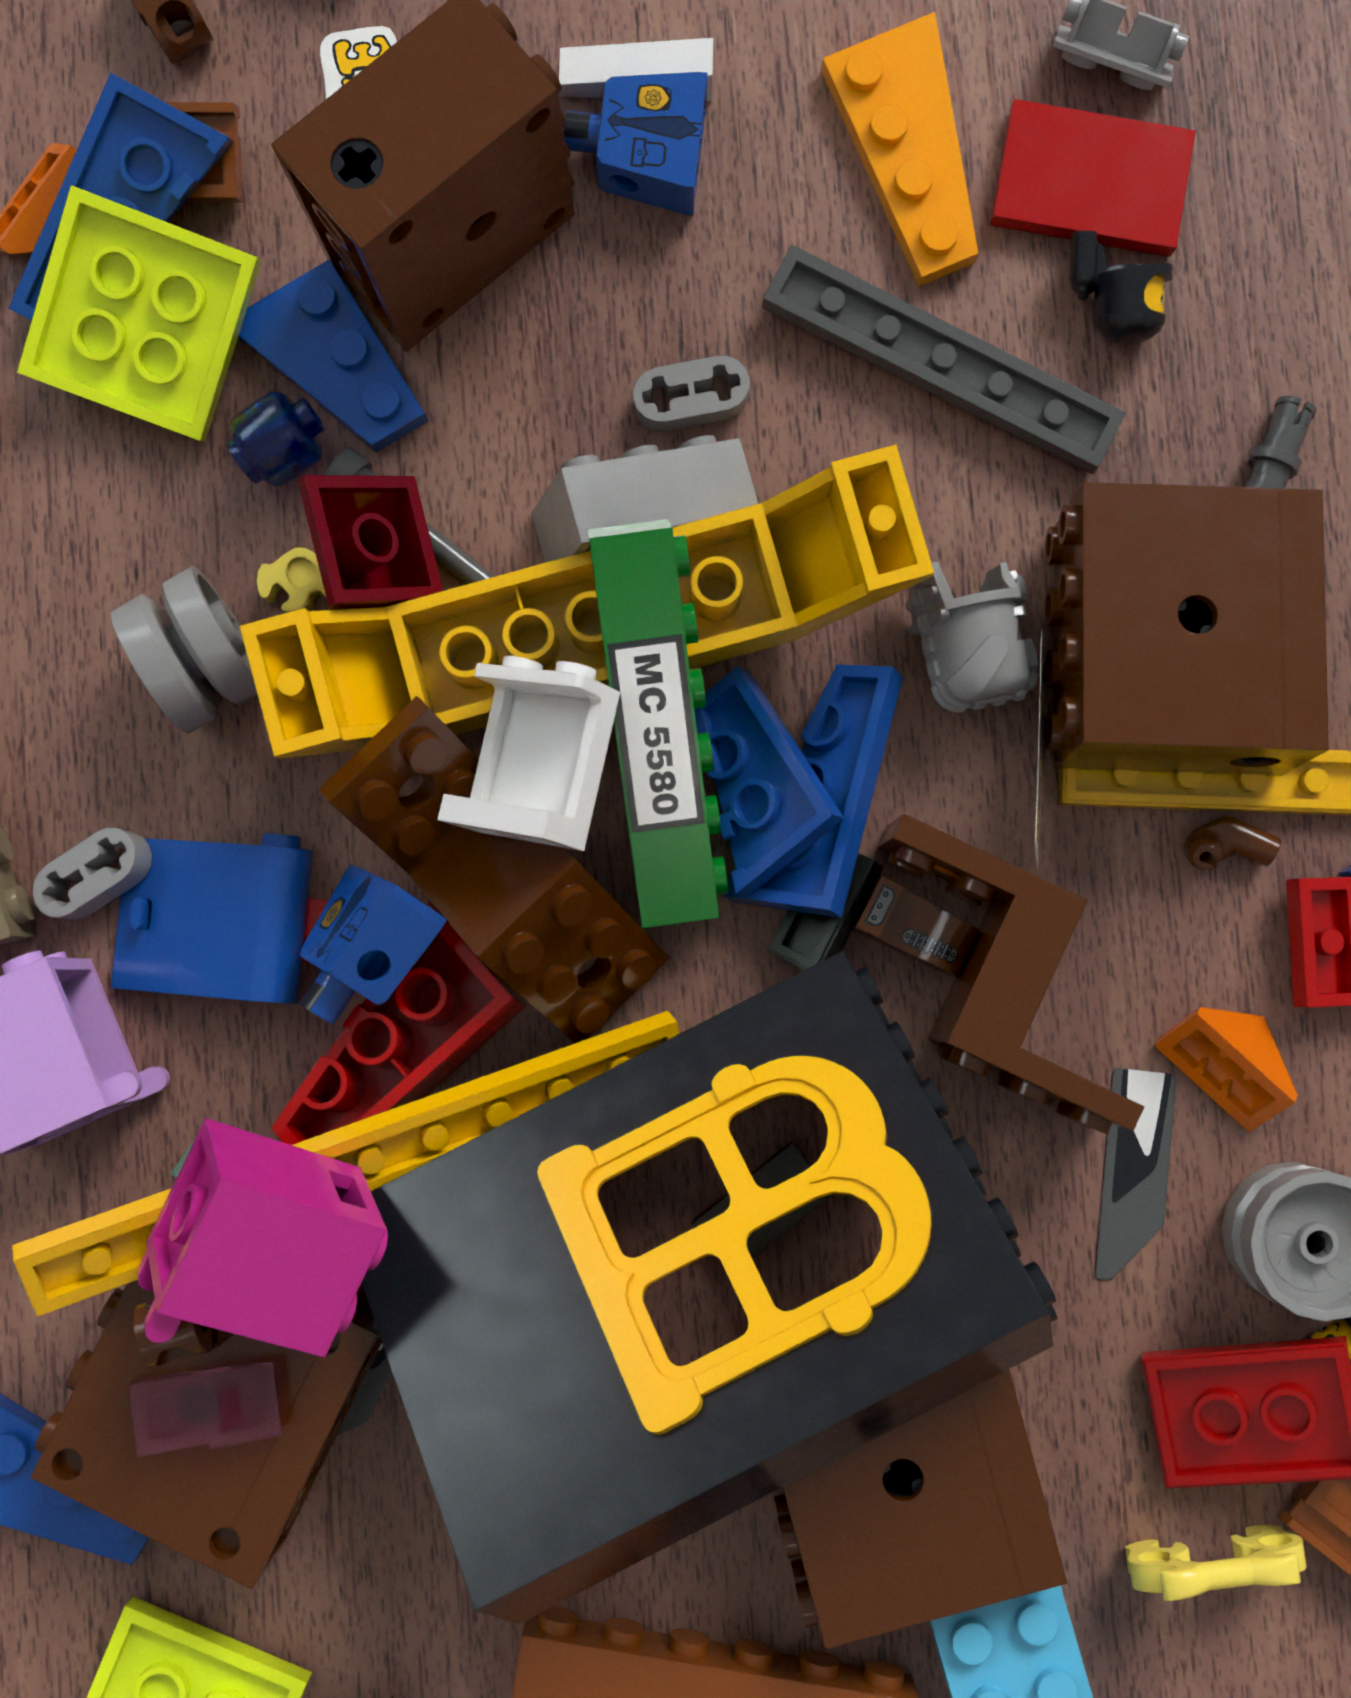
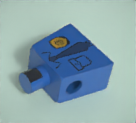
[563,72,707,215]
[300,864,447,1025]

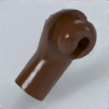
[1184,816,1281,871]

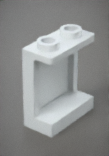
[437,656,620,851]

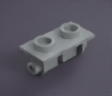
[1052,0,1189,90]

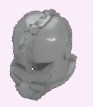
[905,561,1039,713]

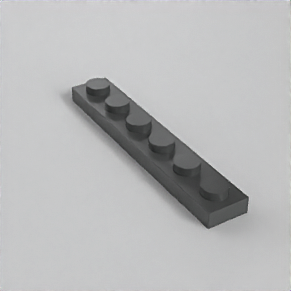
[762,244,1126,475]

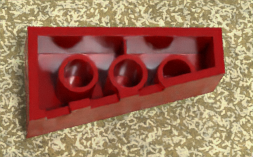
[271,902,527,1145]

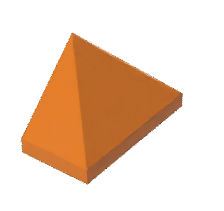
[0,143,77,254]
[1154,1007,1298,1133]

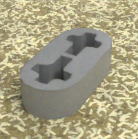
[633,356,750,431]
[32,828,152,920]

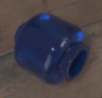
[226,391,325,487]

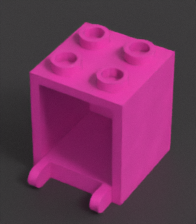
[137,1118,388,1358]

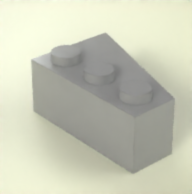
[531,435,759,563]

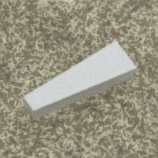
[559,38,713,101]

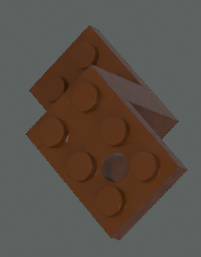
[318,696,670,1043]
[877,814,1144,1135]

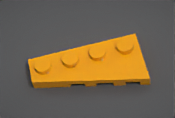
[821,12,979,287]

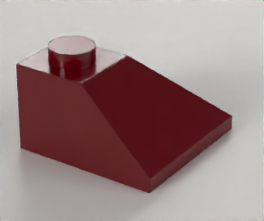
[298,475,443,610]

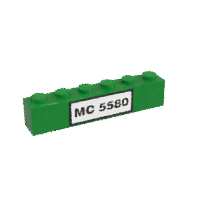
[588,519,728,928]

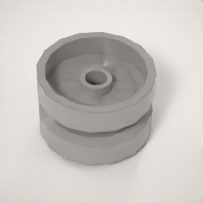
[110,565,258,734]
[1221,1161,1351,1321]

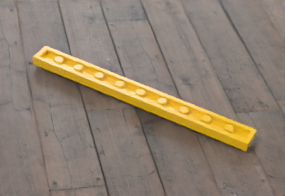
[12,1010,680,1317]

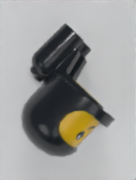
[1069,231,1173,345]

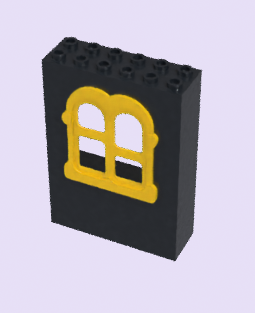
[362,951,1058,1624]

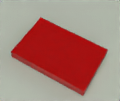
[990,99,1196,257]
[1141,1336,1351,1489]

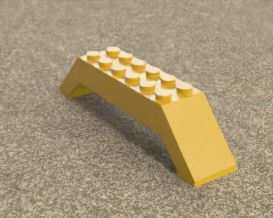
[240,444,934,759]

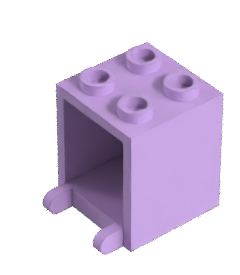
[0,950,170,1157]

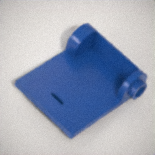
[111,833,313,1004]

